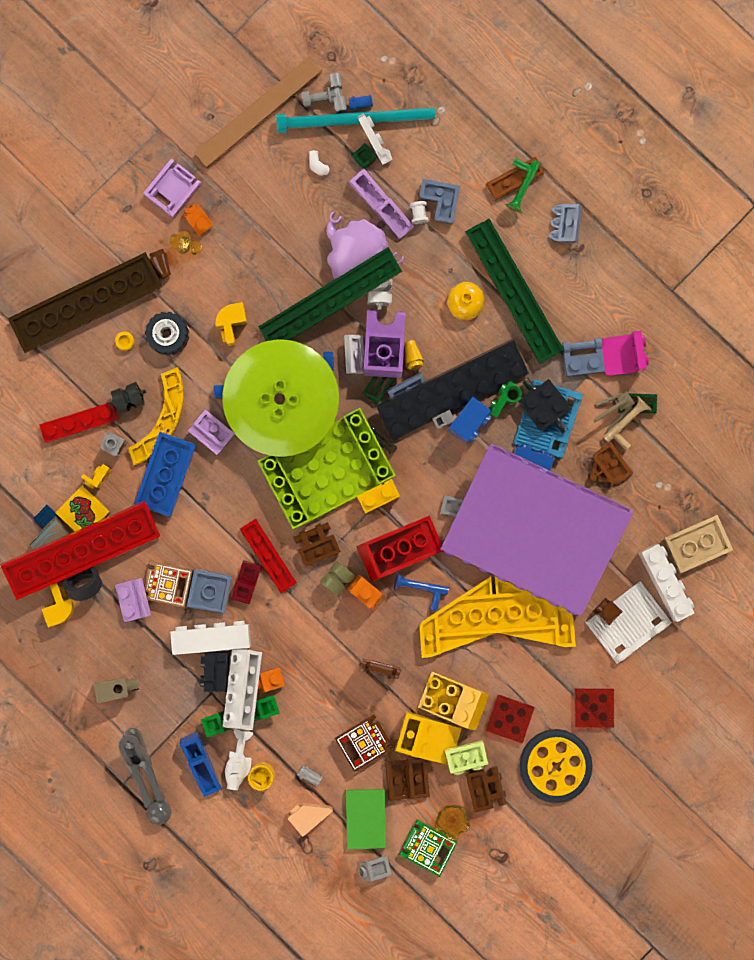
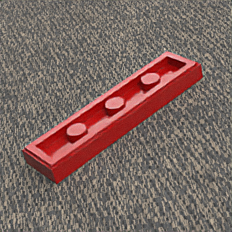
[240,519,297,593]

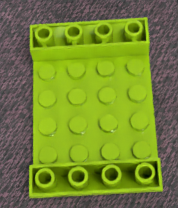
[258,408,396,529]

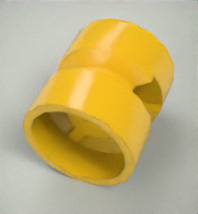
[248,762,275,791]

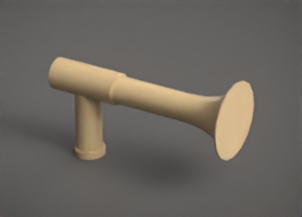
[603,396,651,450]

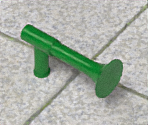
[505,158,541,213]

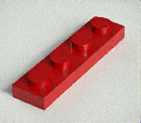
[39,402,119,443]

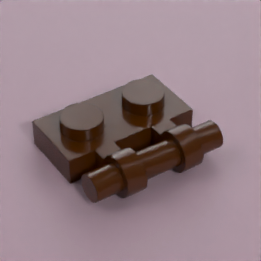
[293,522,341,567]
[465,766,506,813]

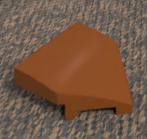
[590,442,633,484]

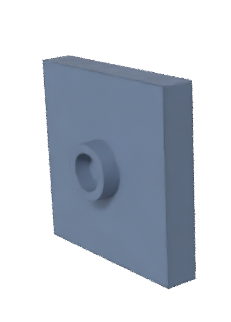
[186,569,232,614]

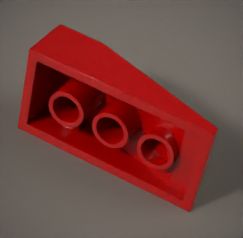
[356,515,444,582]

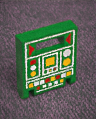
[399,819,458,877]

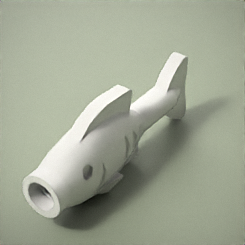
[225,729,253,790]

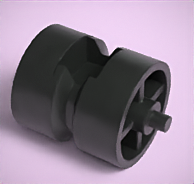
[109,382,147,414]

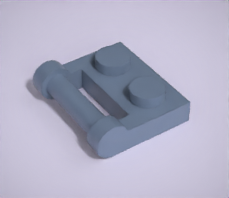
[562,338,605,377]

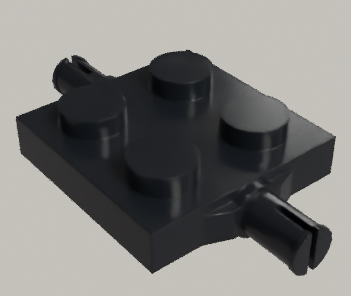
[518,378,572,434]

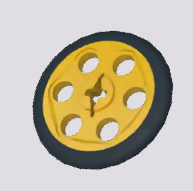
[519,729,593,803]

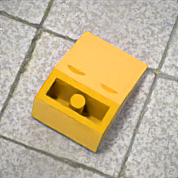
[418,671,490,730]
[395,711,462,765]

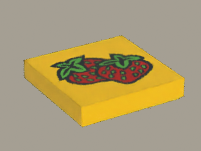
[55,485,110,531]

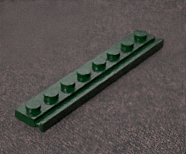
[465,218,564,364]
[258,247,403,341]

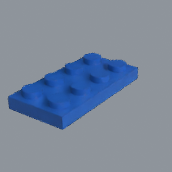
[134,431,197,517]

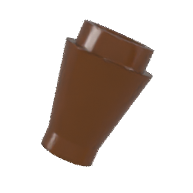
[149,249,172,279]

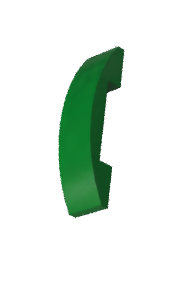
[201,695,280,737]

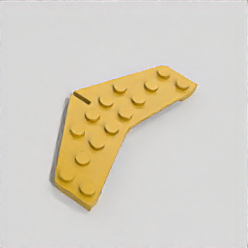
[419,576,576,658]

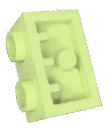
[445,740,488,775]

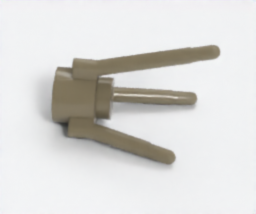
[593,391,635,432]

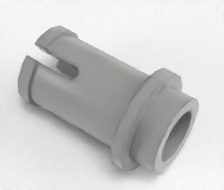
[297,765,323,787]

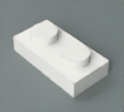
[344,334,364,374]

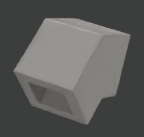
[432,410,454,429]

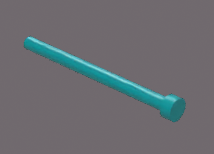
[276,107,436,133]

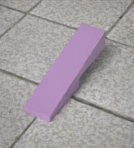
[348,169,414,239]

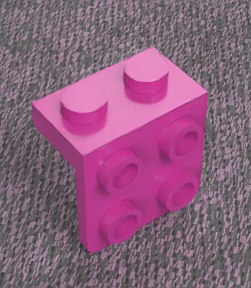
[601,331,649,376]

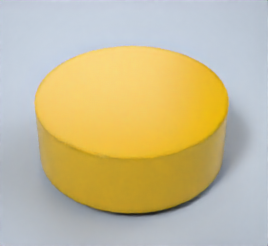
[115,331,135,351]

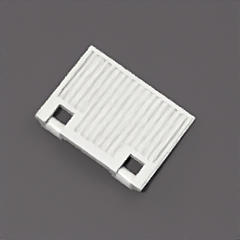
[585,581,672,664]

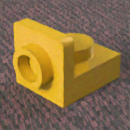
[81,464,113,489]

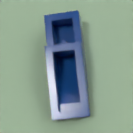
[180,731,222,797]

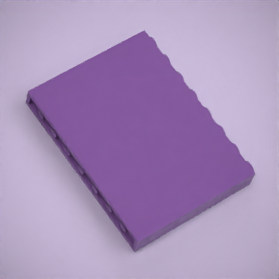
[441,443,633,616]

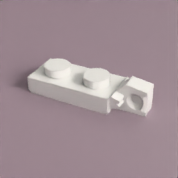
[358,113,392,165]

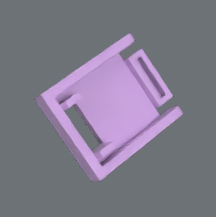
[143,159,202,218]

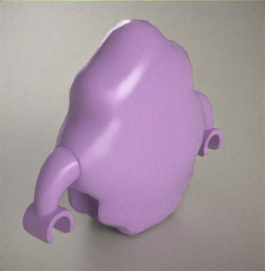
[326,212,404,280]

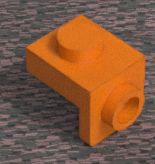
[182,203,214,236]
[257,667,285,694]

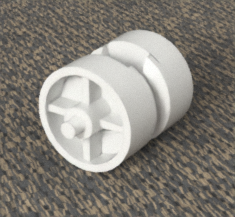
[367,279,392,310]

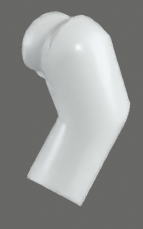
[309,150,330,176]

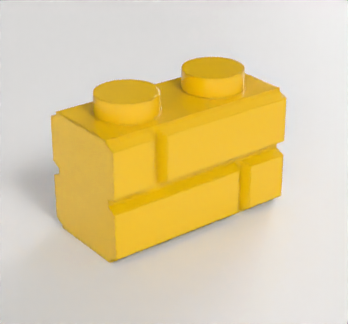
[357,479,400,514]

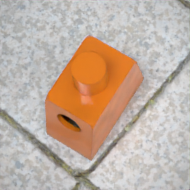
[346,574,386,611]

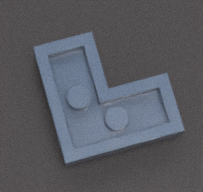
[419,179,460,224]

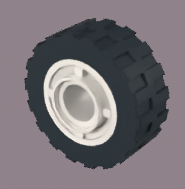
[145,312,189,356]

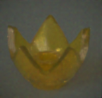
[435,805,470,841]

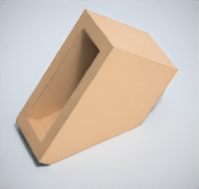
[288,803,333,837]

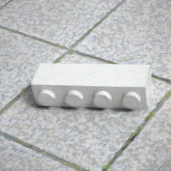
[170,621,251,655]

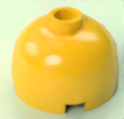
[447,282,485,321]

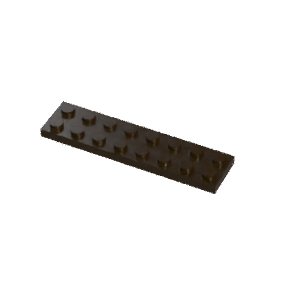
[8,252,163,353]

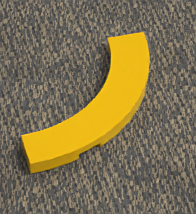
[128,367,184,466]

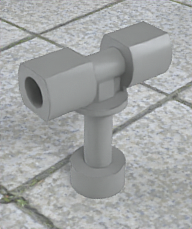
[301,73,347,114]

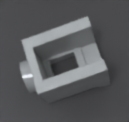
[101,432,128,458]

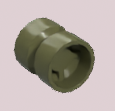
[320,561,355,597]

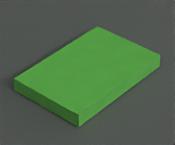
[346,789,386,849]

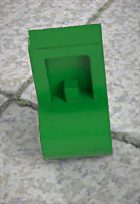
[489,381,522,419]

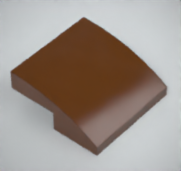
[385,758,430,801]

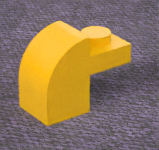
[216,302,247,346]
[42,583,76,627]

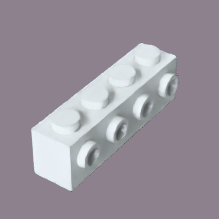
[638,544,695,622]
[223,649,262,730]

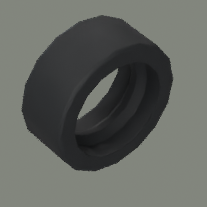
[62,567,102,601]

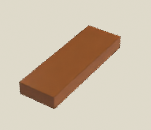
[486,157,545,201]

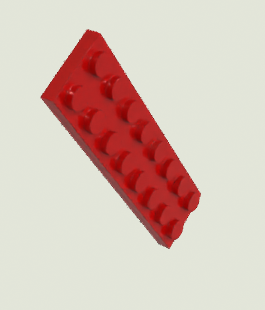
[0,501,160,600]

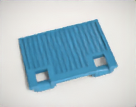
[513,379,583,459]

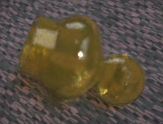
[170,230,202,255]

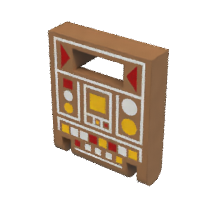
[144,561,193,608]

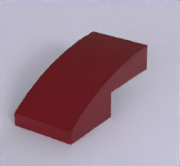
[231,560,262,605]

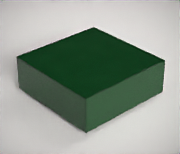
[351,143,378,169]

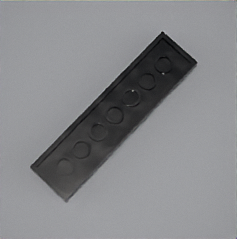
[376,339,529,441]

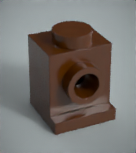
[592,598,623,625]

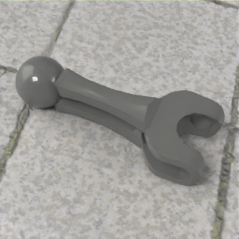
[119,728,171,825]

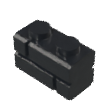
[200,652,229,692]

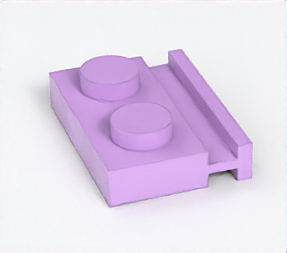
[188,410,235,455]
[115,578,151,622]

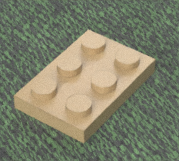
[664,515,733,573]

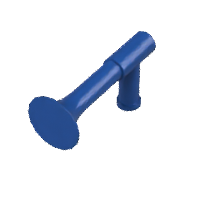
[394,571,449,611]

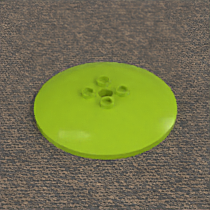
[223,340,339,456]

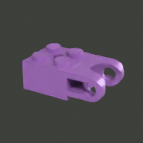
[363,309,405,378]

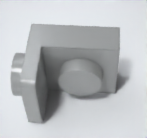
[359,855,392,882]

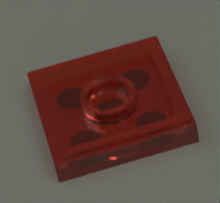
[575,688,614,728]
[486,694,535,744]

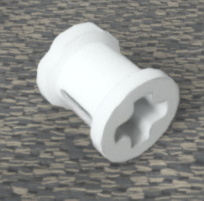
[410,201,429,224]

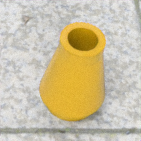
[404,340,424,370]

